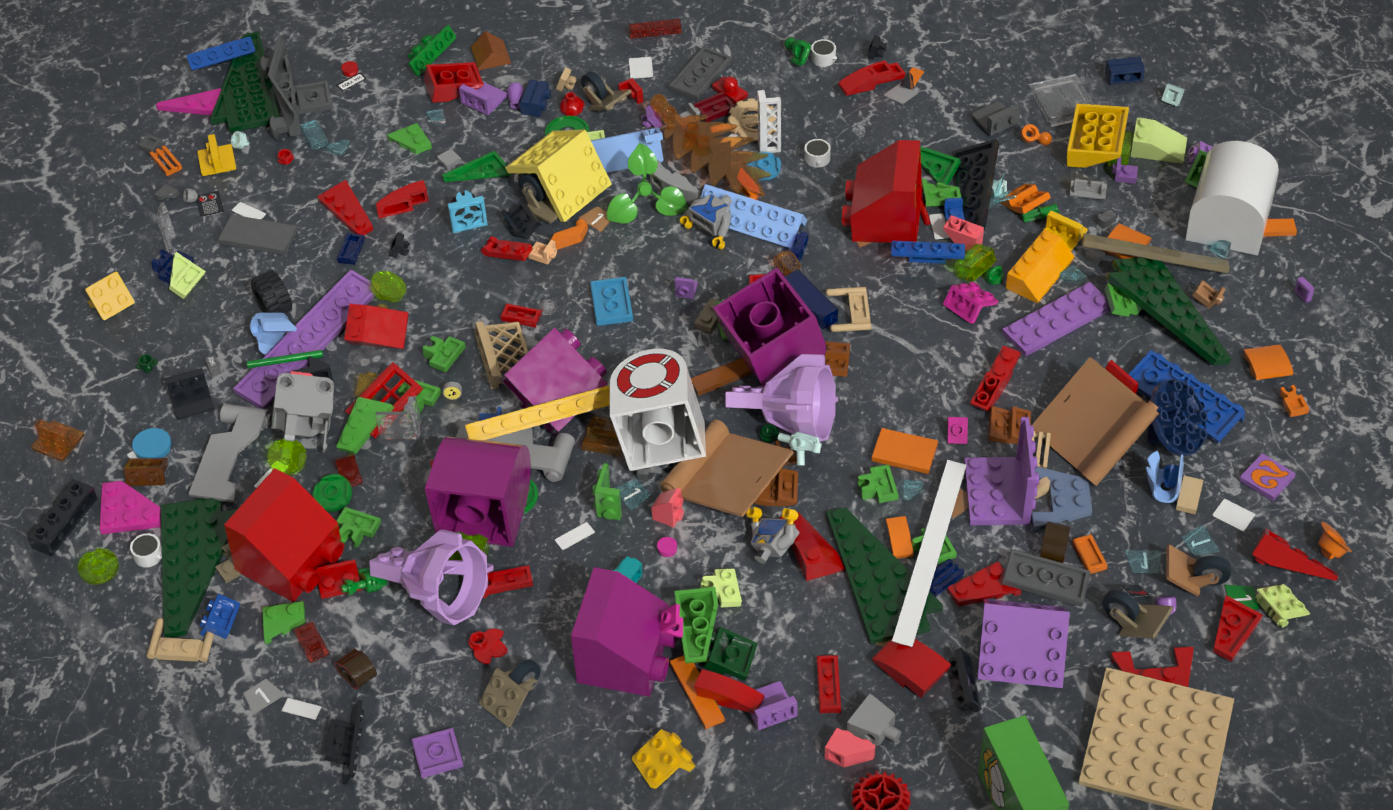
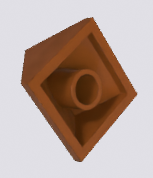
[471,31,511,70]

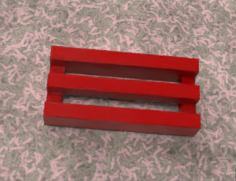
[500,303,542,328]

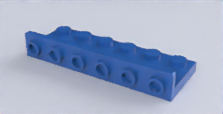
[1129,350,1245,444]

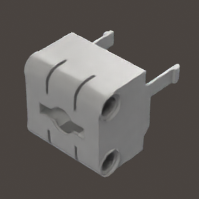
[271,373,334,460]

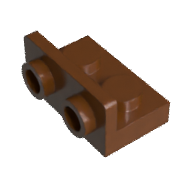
[124,458,169,486]

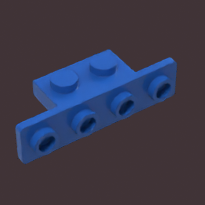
[187,37,255,71]
[891,241,965,264]

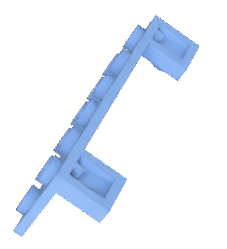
[591,127,663,173]
[700,184,807,249]

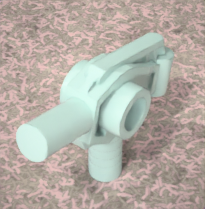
[778,432,822,465]

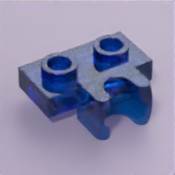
[152,250,194,284]

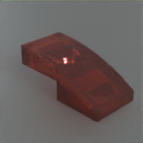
[294,622,330,663]

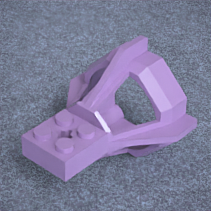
[726,354,838,442]
[370,529,494,625]

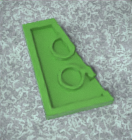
[336,397,394,454]

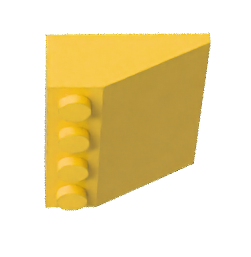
[1067,103,1129,168]

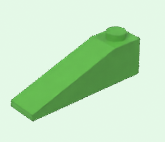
[674,587,718,664]

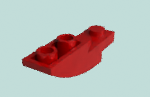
[838,60,906,96]
[970,345,1021,411]

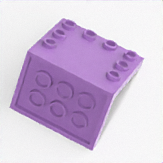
[964,417,1039,525]
[978,599,1070,688]

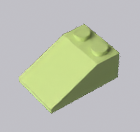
[1131,118,1187,164]

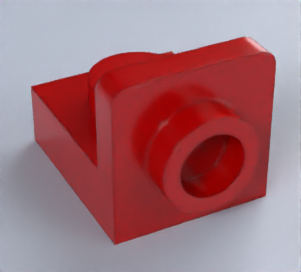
[618,78,643,104]

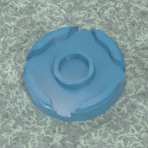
[746,152,781,180]
[132,428,172,458]

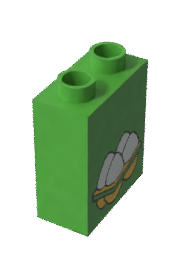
[978,715,1070,810]

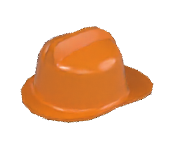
[1318,522,1352,560]

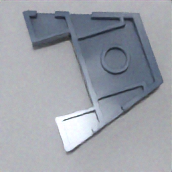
[1032,467,1092,531]

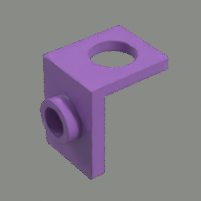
[675,277,698,299]

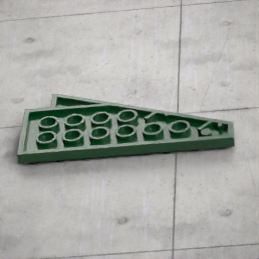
[210,31,279,133]
[1106,258,1232,365]
[826,507,943,645]

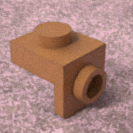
[1192,280,1226,309]

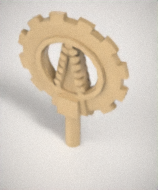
[709,98,777,141]

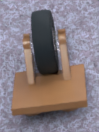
[1166,544,1231,596]

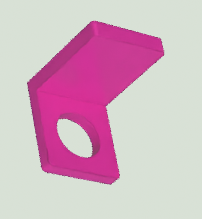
[947,417,968,444]
[660,604,683,638]

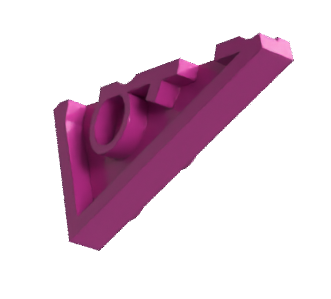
[156,88,221,115]

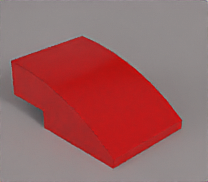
[872,639,951,698]

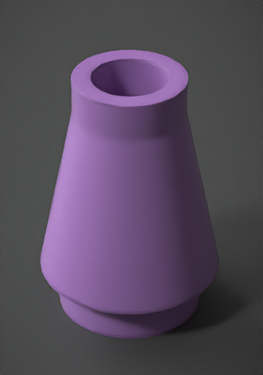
[507,83,524,109]

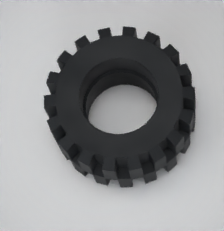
[251,270,292,314]

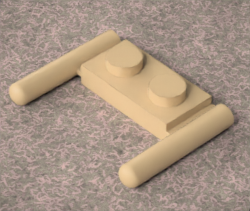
[826,287,871,332]
[146,618,214,662]

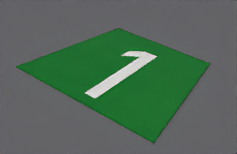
[1225,585,1259,610]

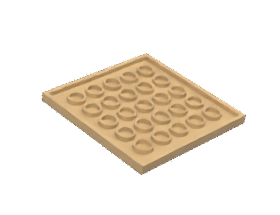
[1079,667,1234,810]

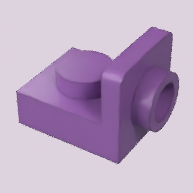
[1112,158,1138,184]

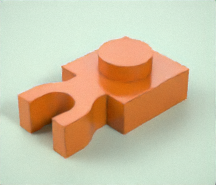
[1279,385,1309,417]

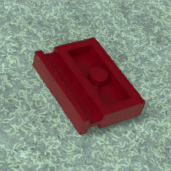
[694,92,736,123]

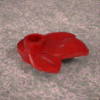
[468,628,508,664]

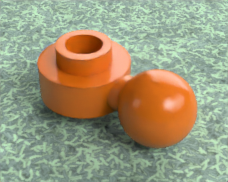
[1020,124,1052,145]

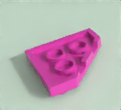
[100,481,161,534]

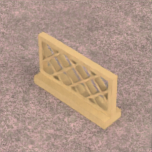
[475,321,528,389]

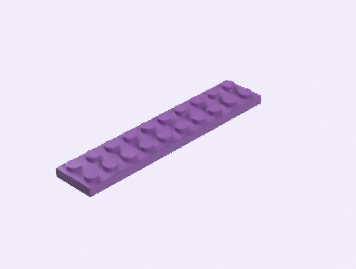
[233,270,380,409]

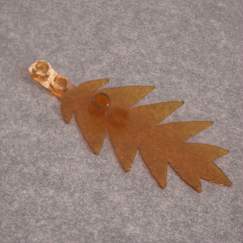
[650,94,771,197]

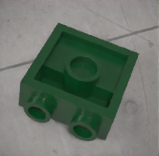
[703,626,758,681]

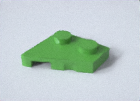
[387,123,432,154]
[922,179,961,207]
[263,601,306,644]

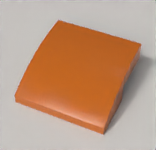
[999,183,1051,214]
[1101,223,1151,259]
[1243,345,1293,380]

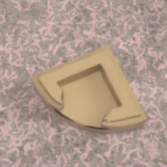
[1035,476,1050,499]

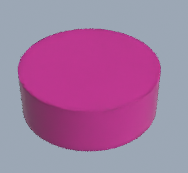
[657,537,677,557]

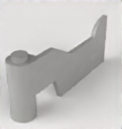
[189,404,273,503]
[456,419,575,482]

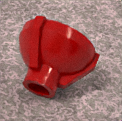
[560,92,585,116]

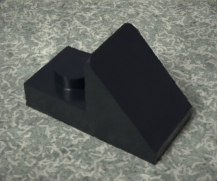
[292,356,333,380]

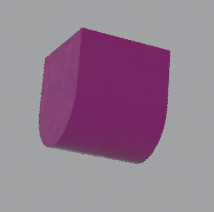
[713,268,826,386]
[425,436,531,547]

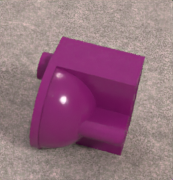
[500,328,608,435]

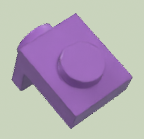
[1188,141,1213,164]

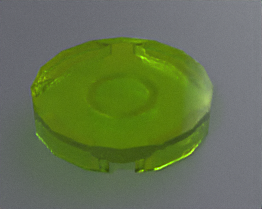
[370,271,406,302]
[267,439,307,475]
[77,548,119,585]

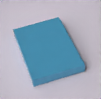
[590,277,633,326]

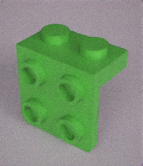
[592,463,622,520]

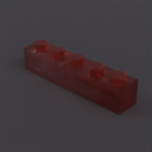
[629,19,682,39]

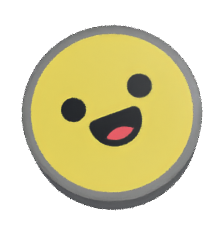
[443,382,462,400]

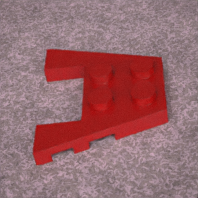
[1111,647,1194,687]

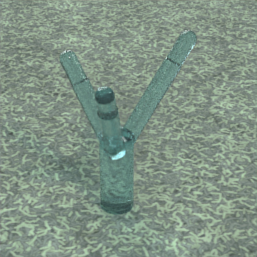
[989,173,1017,209]

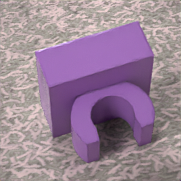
[642,105,662,128]

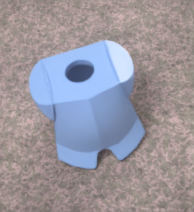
[250,313,297,355]
[1146,451,1184,503]

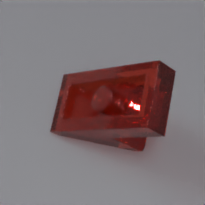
[334,453,363,487]

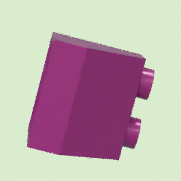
[571,567,678,697]

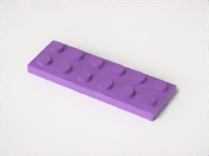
[1002,282,1111,357]

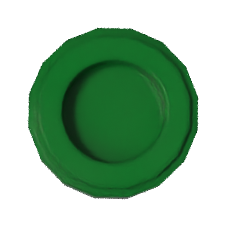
[985,266,1004,285]

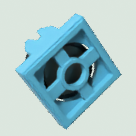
[448,190,488,233]

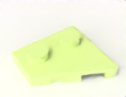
[169,252,206,299]

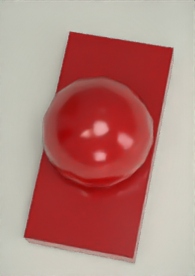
[712,76,748,105]

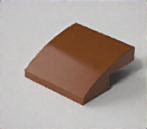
[825,341,851,377]
[988,406,1031,444]
[755,468,798,506]

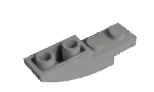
[650,160,699,204]

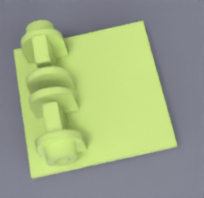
[1256,584,1310,628]

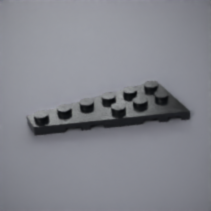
[952,139,999,231]

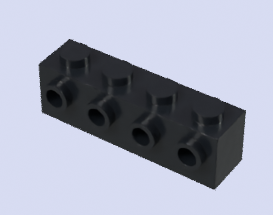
[27,479,98,556]

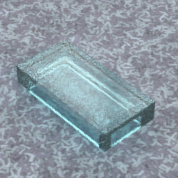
[301,120,329,150]

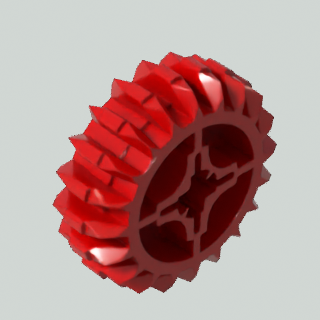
[851,770,911,810]

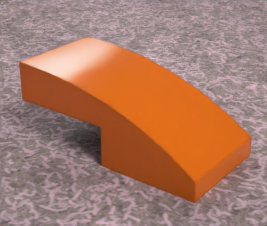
[886,516,914,559]

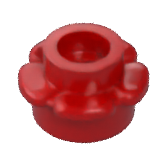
[277,149,294,165]

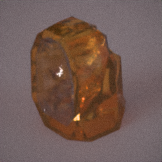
[773,251,801,279]

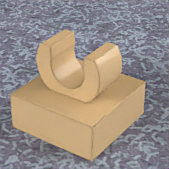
[556,67,577,92]

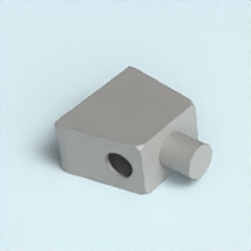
[847,694,901,746]

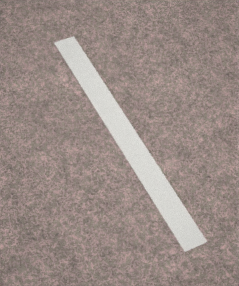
[892,460,966,647]

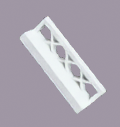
[757,90,781,153]

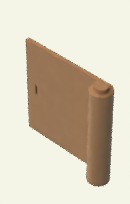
[1032,357,1159,486]
[660,419,793,517]

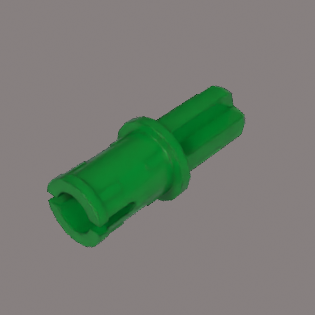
[1022,203,1059,223]

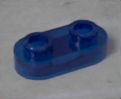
[789,231,809,263]

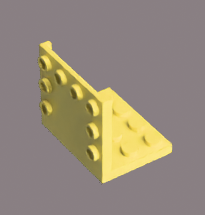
[505,130,612,222]

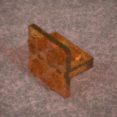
[31,419,84,462]

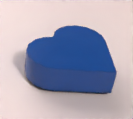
[1163,465,1179,489]

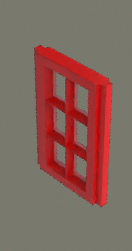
[345,362,423,439]

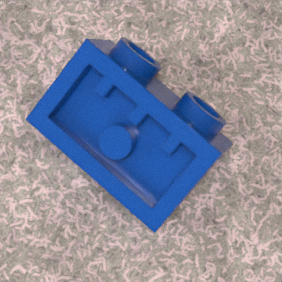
[199,594,241,639]

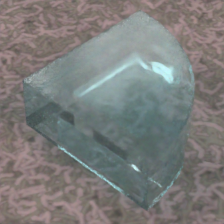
[427,109,446,125]
[326,140,350,156]
[1210,240,1231,259]
[1059,265,1086,283]
[903,480,924,500]

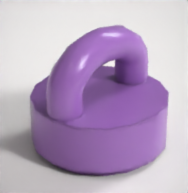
[1155,596,1177,615]

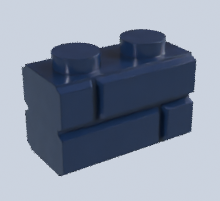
[1105,57,1145,85]
[520,79,551,117]

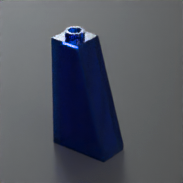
[785,269,838,329]

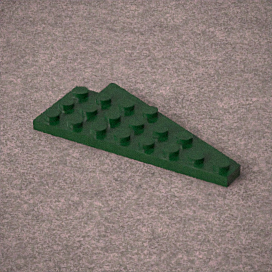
[161,498,238,638]

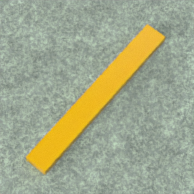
[465,385,610,440]

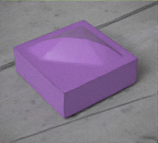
[1294,276,1314,303]

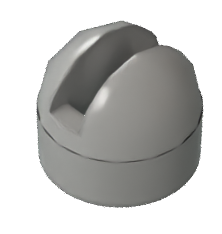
[183,188,198,203]

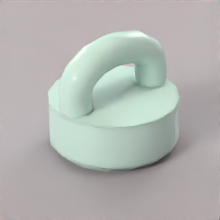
[231,131,250,149]

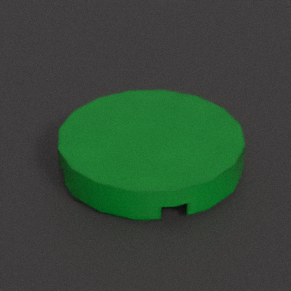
[313,474,353,512]

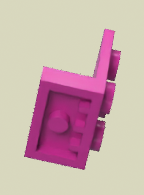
[943,282,998,324]

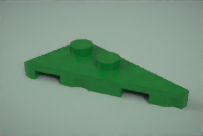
[921,146,961,185]
[442,151,512,182]

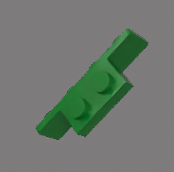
[407,25,457,76]

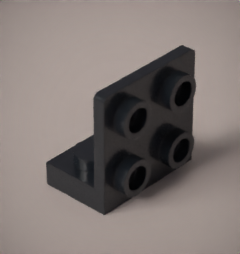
[165,368,214,420]

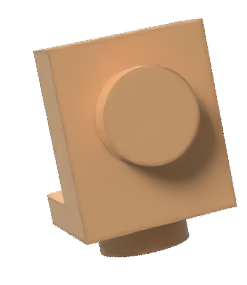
[529,240,557,265]

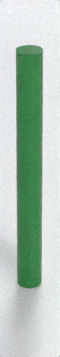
[246,350,323,369]

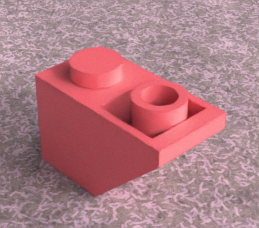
[943,215,984,254]
[652,488,684,528]
[825,728,876,767]

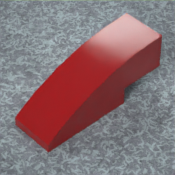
[376,180,429,219]
[694,669,765,714]

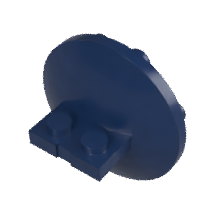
[1148,379,1207,456]

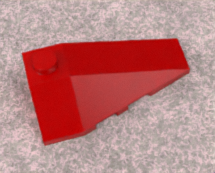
[780,512,845,581]
[1252,528,1338,581]

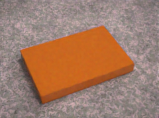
[872,428,938,474]

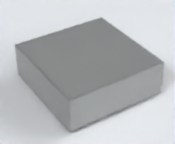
[437,149,461,170]

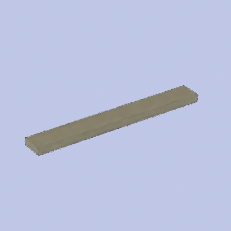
[1082,233,1230,273]

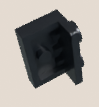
[501,200,541,239]

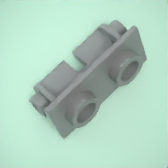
[1069,178,1107,200]

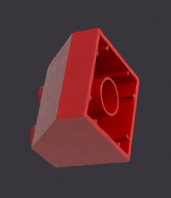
[842,140,922,243]
[224,468,344,603]

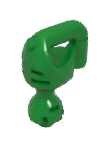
[784,37,811,66]
[340,567,388,596]

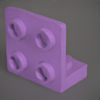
[459,82,508,115]
[749,681,797,731]

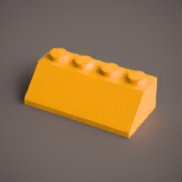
[1006,229,1075,304]

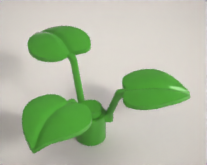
[607,143,688,223]

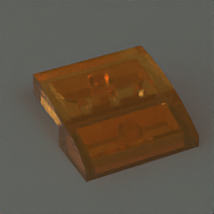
[582,416,622,456]

